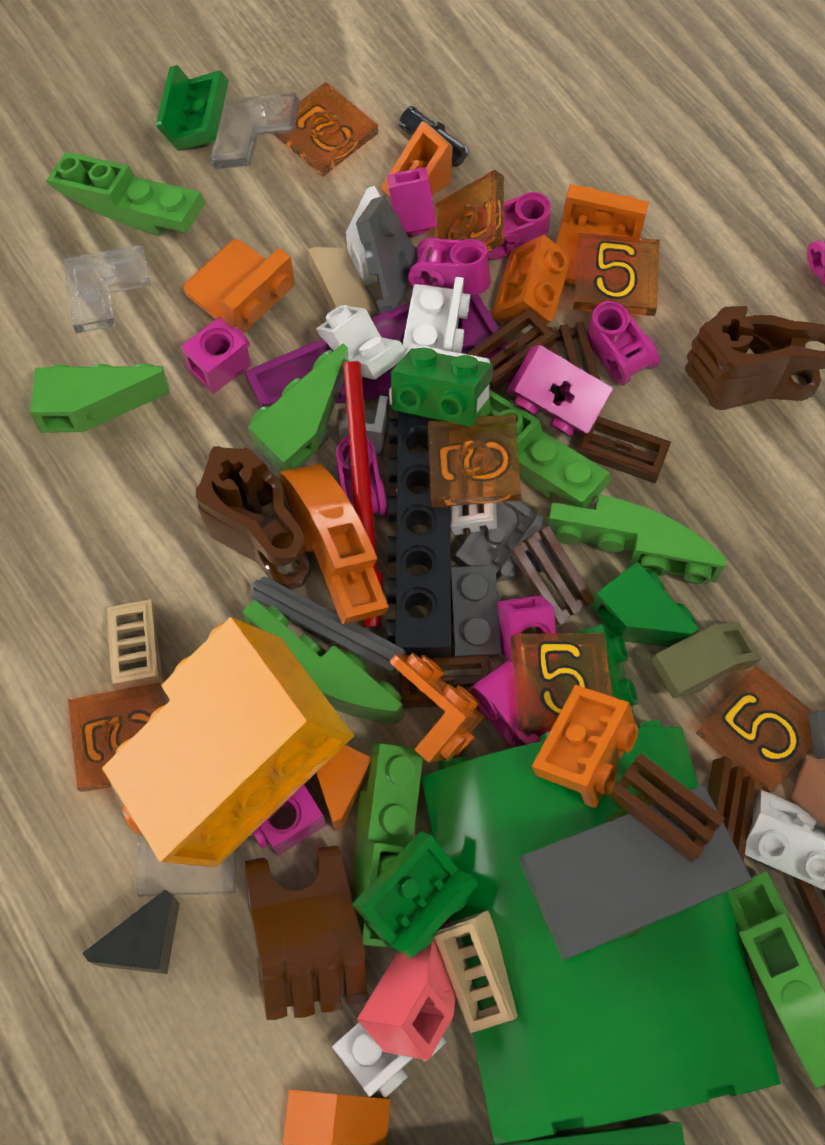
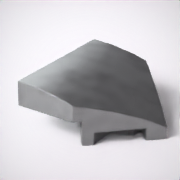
[452,489,555,582]

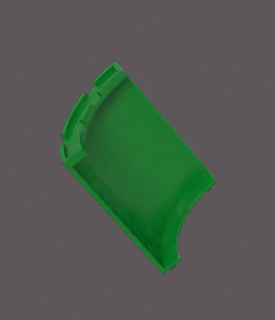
[421,720,781,1145]

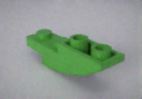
[46,152,206,236]
[460,389,611,508]
[547,494,726,584]
[242,599,403,724]
[354,743,423,947]
[728,871,825,1089]

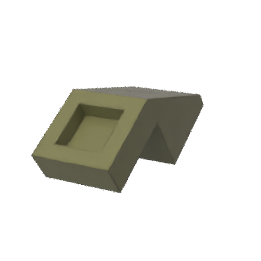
[650,621,762,698]

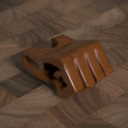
[685,306,825,410]
[196,446,311,590]
[245,845,368,1020]

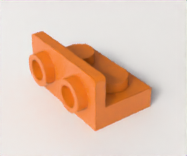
[491,234,571,324]
[532,685,638,808]

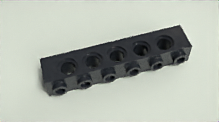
[387,411,451,658]

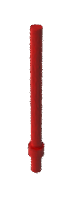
[343,361,383,628]

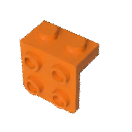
[556,184,649,291]
[183,239,295,333]
[389,653,485,763]

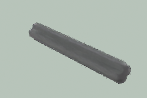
[251,577,406,673]

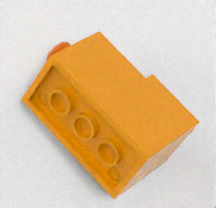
[102,617,354,867]

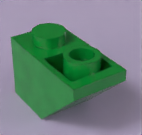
[591,562,699,647]

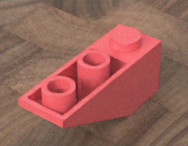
[357,918,456,1061]

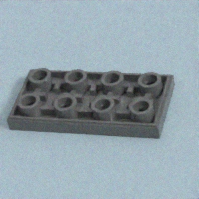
[519,785,752,961]

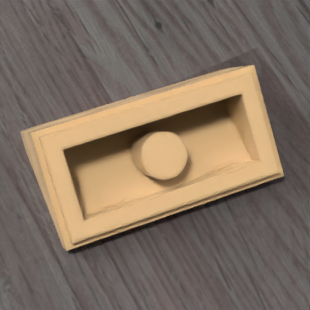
[308,247,377,316]

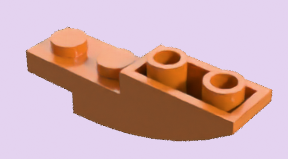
[278,463,389,625]

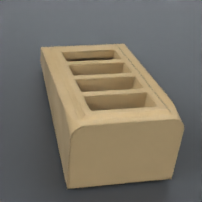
[107,599,163,694]
[434,910,518,1033]

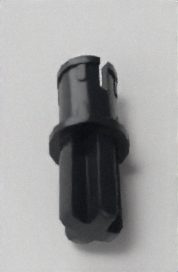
[399,106,469,166]

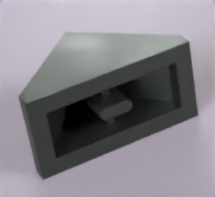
[82,889,180,974]

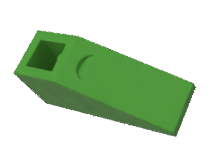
[247,343,349,471]
[30,363,170,433]

